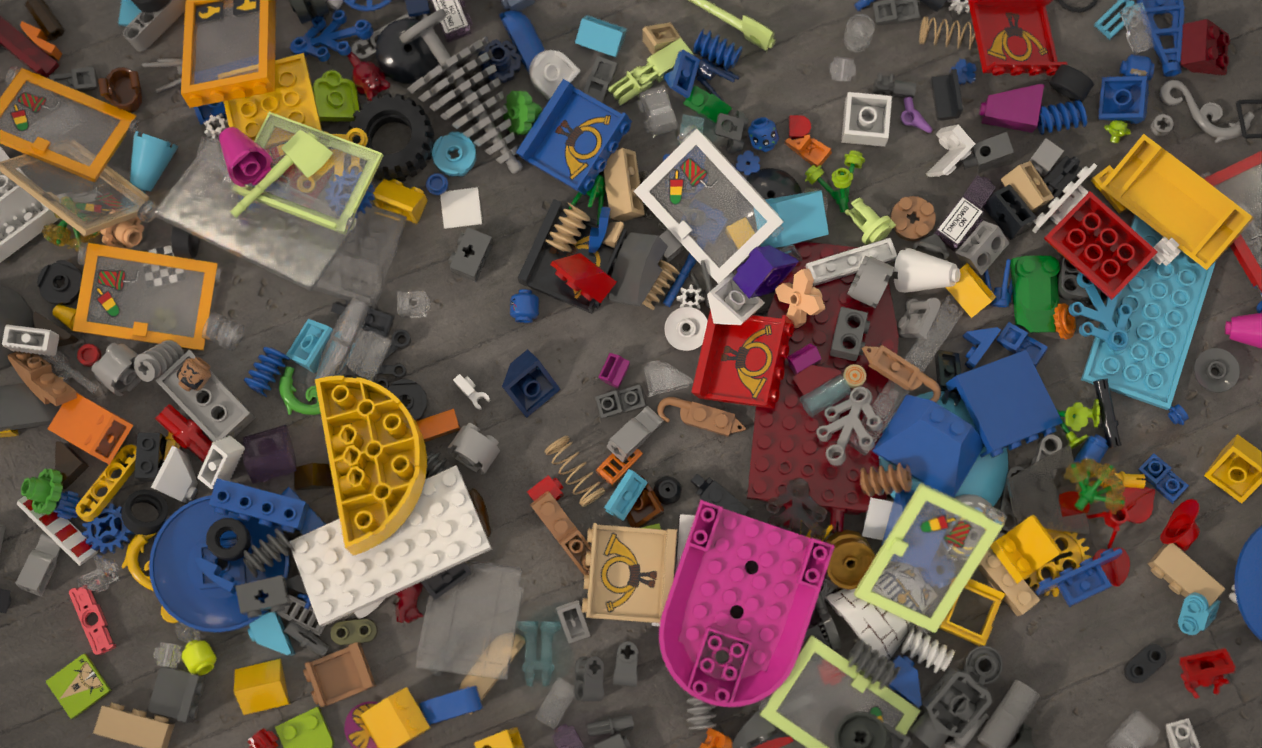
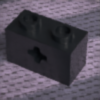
[983,184,1037,240]

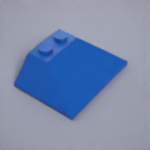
[872,395,985,498]

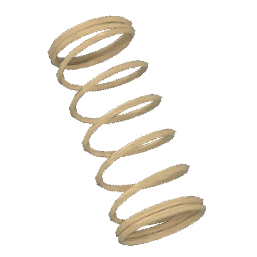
[919,16,975,50]
[545,436,606,507]

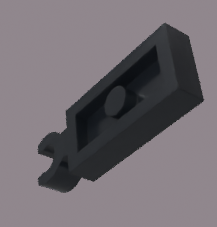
[935,350,961,406]

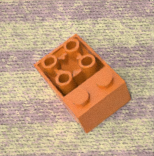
[47,392,133,465]

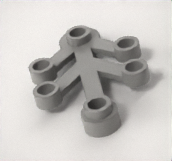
[816,387,882,466]

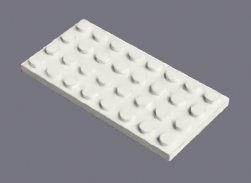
[289,466,492,627]

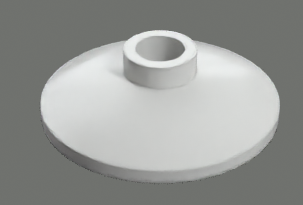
[664,307,708,351]

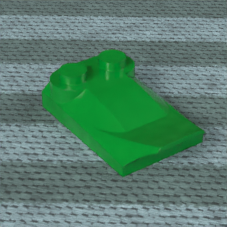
[1010,256,1060,333]

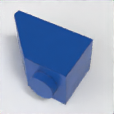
[888,655,922,708]

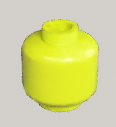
[181,640,217,676]

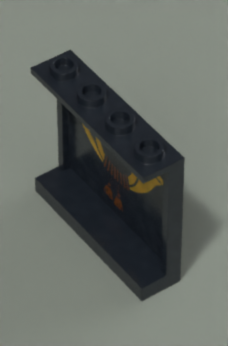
[518,199,627,314]

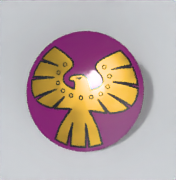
[344,702,379,748]

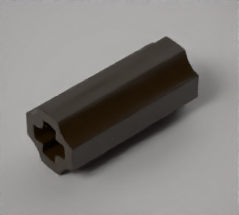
[25,0,65,41]

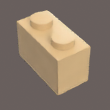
[1001,161,1054,213]

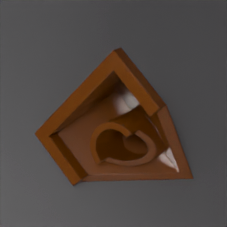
[626,475,664,528]

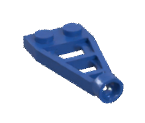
[1136,0,1185,77]

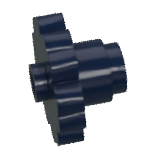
[478,39,522,84]

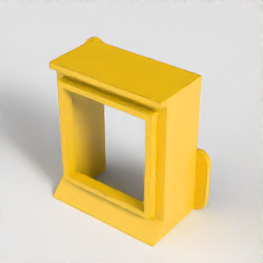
[939,577,1005,647]

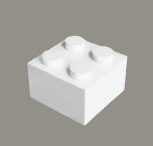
[842,92,892,147]

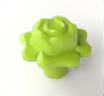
[1104,120,1131,143]

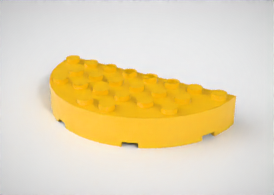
[315,376,427,556]

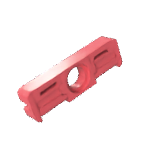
[69,583,116,655]

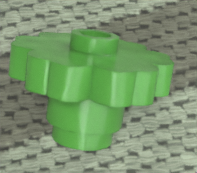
[503,91,542,135]
[21,468,63,515]

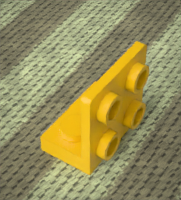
[990,515,1061,583]

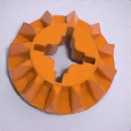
[1053,303,1076,339]

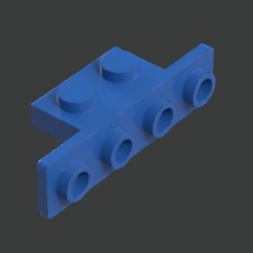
[1035,548,1123,607]

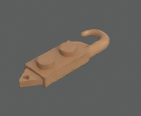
[862,345,941,403]
[657,397,746,437]

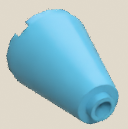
[130,131,178,193]

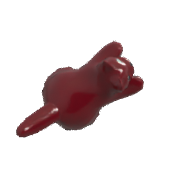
[347,51,391,101]
[395,582,424,624]

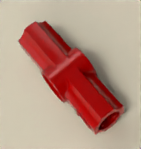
[155,404,213,463]

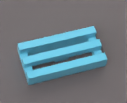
[1094,0,1139,40]

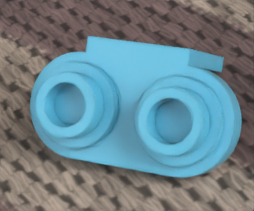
[1178,593,1221,635]

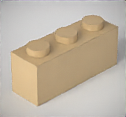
[603,148,645,222]
[1147,543,1225,607]
[977,548,1040,616]
[93,702,175,748]

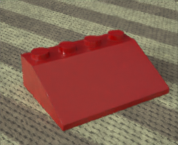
[1044,191,1158,300]

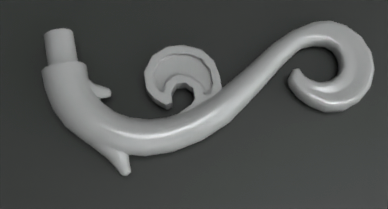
[1159,80,1255,143]

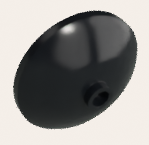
[376,18,439,84]
[737,168,802,230]

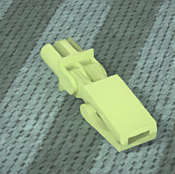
[608,38,694,106]

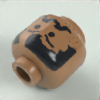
[176,357,211,392]

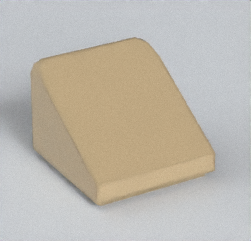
[602,222,624,248]

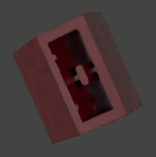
[1181,19,1230,75]

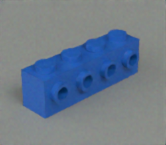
[209,478,309,533]

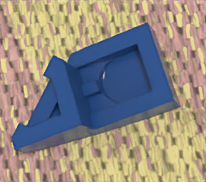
[589,207,611,253]

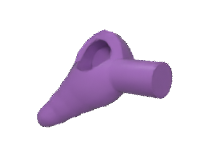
[900,97,932,133]

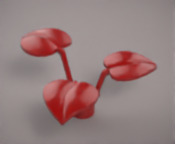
[1052,487,1155,587]

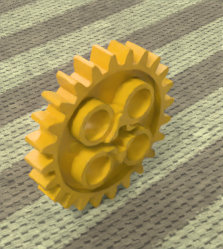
[1023,521,1091,597]

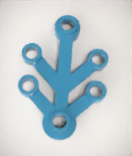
[1068,272,1132,351]

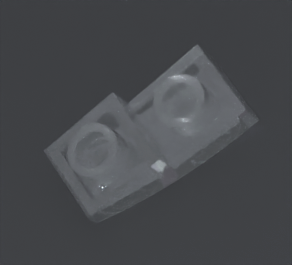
[1119,2,1154,54]

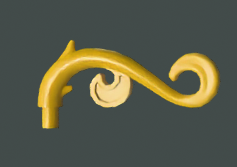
[121,533,179,623]

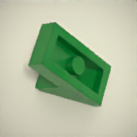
[683,85,732,124]

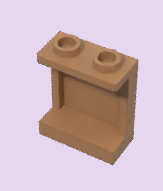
[304,642,376,707]

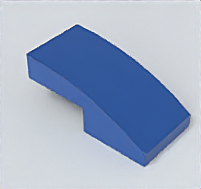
[997,322,1048,368]

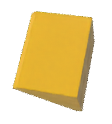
[234,659,290,715]

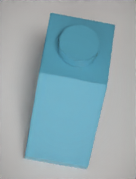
[248,612,295,656]

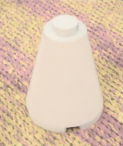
[894,248,960,293]

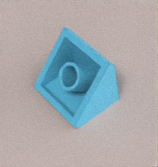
[286,319,338,373]

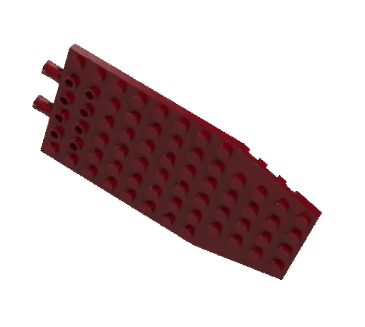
[747,241,899,533]

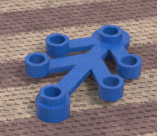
[290,10,373,62]

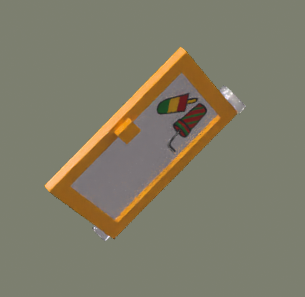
[0,65,139,183]
[73,242,222,351]

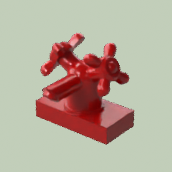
[1179,648,1235,699]

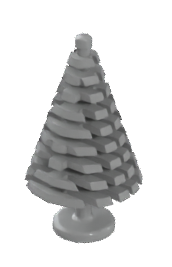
[399,9,522,174]

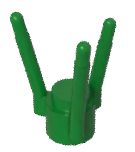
[569,175,606,225]

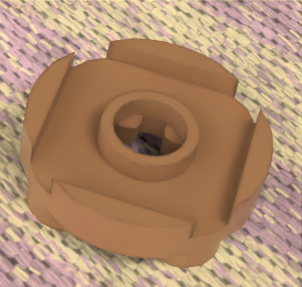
[890,196,936,241]

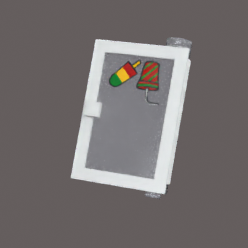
[634,124,784,284]

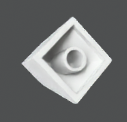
[151,446,198,504]

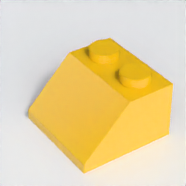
[373,179,428,224]
[1204,434,1262,504]
[360,687,430,748]

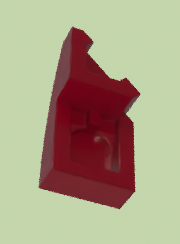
[792,365,843,397]

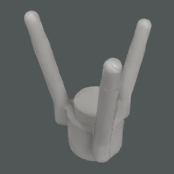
[142,59,198,93]

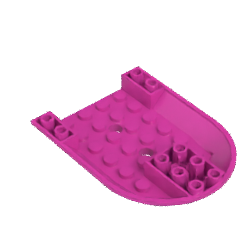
[659,500,834,707]

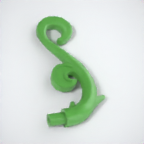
[279,366,321,415]

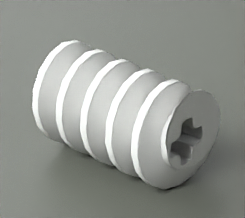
[901,627,955,673]

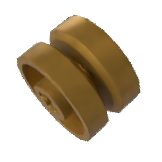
[825,530,876,590]

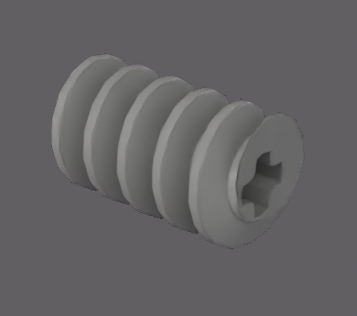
[134,340,184,382]
[687,692,717,729]

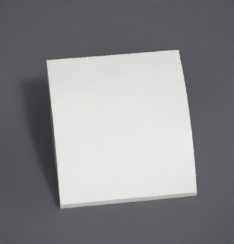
[0,147,58,263]

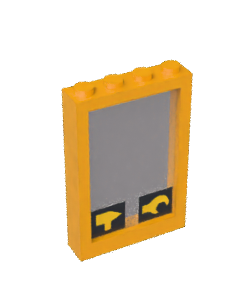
[181,0,276,108]

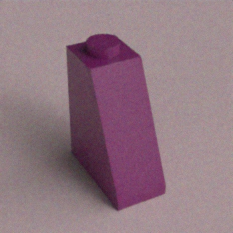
[979,84,1044,133]

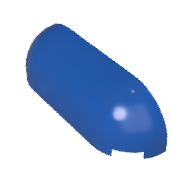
[499,10,545,76]

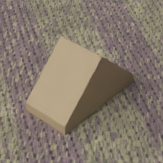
[643,23,682,55]

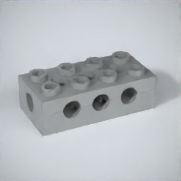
[156,350,256,442]

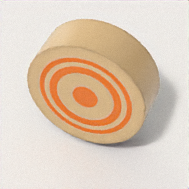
[843,364,866,388]

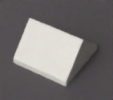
[707,273,765,325]

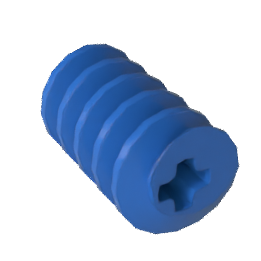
[693,29,743,70]
[1038,100,1087,134]
[244,347,290,397]

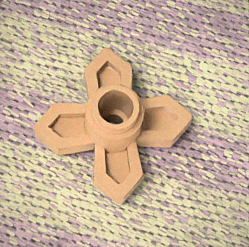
[775,269,825,328]

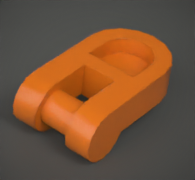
[699,728,732,748]

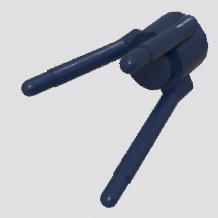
[696,58,740,101]

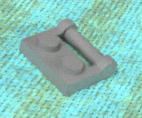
[897,298,941,338]

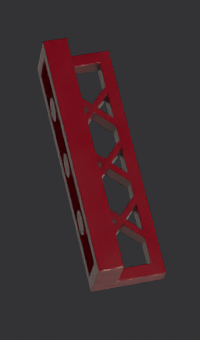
[0,16,60,78]

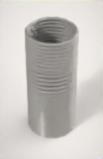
[977,680,1040,748]

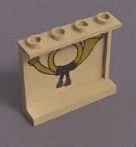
[582,523,677,623]

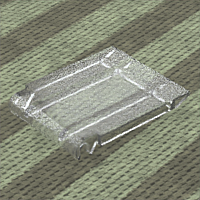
[416,560,524,680]

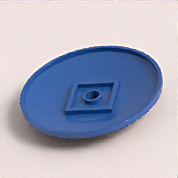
[149,495,290,633]

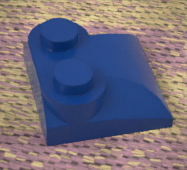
[1098,76,1149,124]

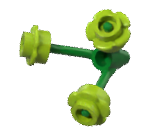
[805,151,865,212]

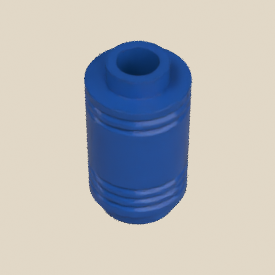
[1072,434,1109,477]

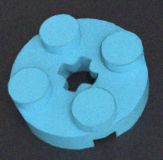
[432,132,476,176]

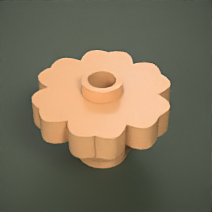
[100,208,144,249]

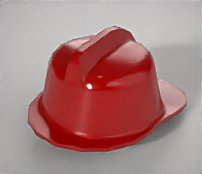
[1160,499,1200,551]

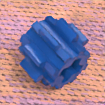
[53,490,82,520]

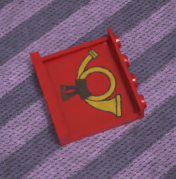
[968,0,1068,76]
[691,310,794,409]

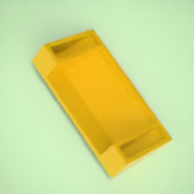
[1100,134,1254,270]

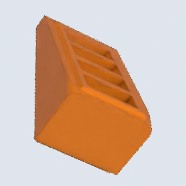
[596,449,643,487]

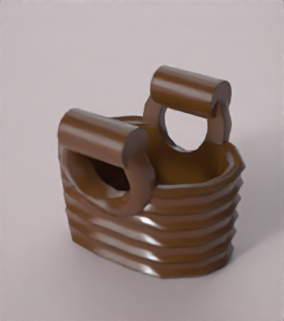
[98,67,142,113]

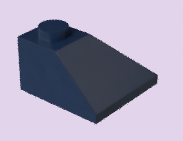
[502,349,561,418]

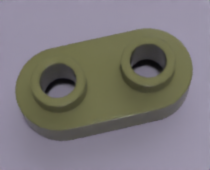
[330,619,378,645]

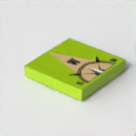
[45,653,112,719]

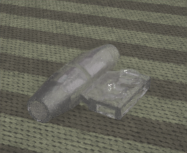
[315,297,393,381]

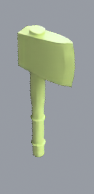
[689,0,775,51]
[230,130,333,218]

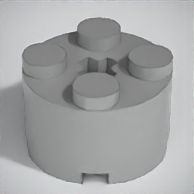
[847,255,895,308]
[92,343,141,396]
[447,423,500,475]

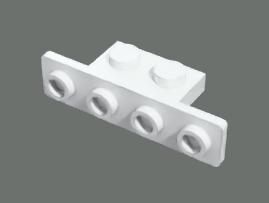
[1032,163,1097,233]

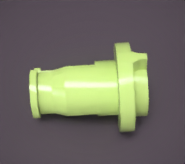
[845,198,896,245]

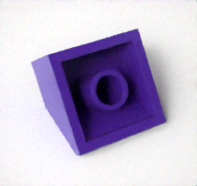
[732,245,799,299]

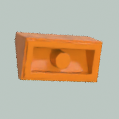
[416,409,460,442]

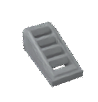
[277,594,326,636]

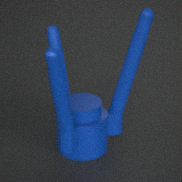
[984,259,1013,308]

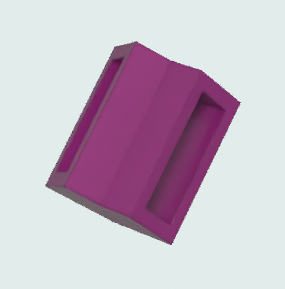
[787,343,821,375]
[598,353,630,389]

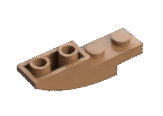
[8,351,77,406]
[530,491,591,576]

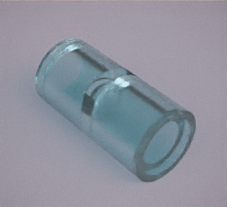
[800,375,851,417]

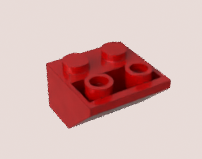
[550,253,617,303]

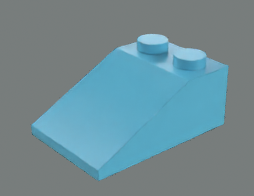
[754,190,829,248]

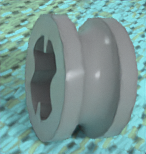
[1151,114,1173,136]

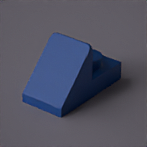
[664,49,700,98]
[963,327,1001,370]

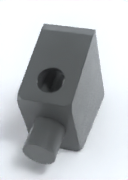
[961,132,1014,172]

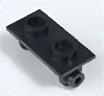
[1043,156,1082,200]

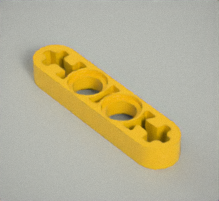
[76,445,136,522]

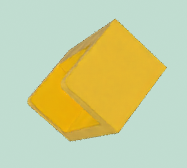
[945,263,996,318]

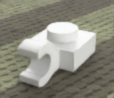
[453,374,490,410]

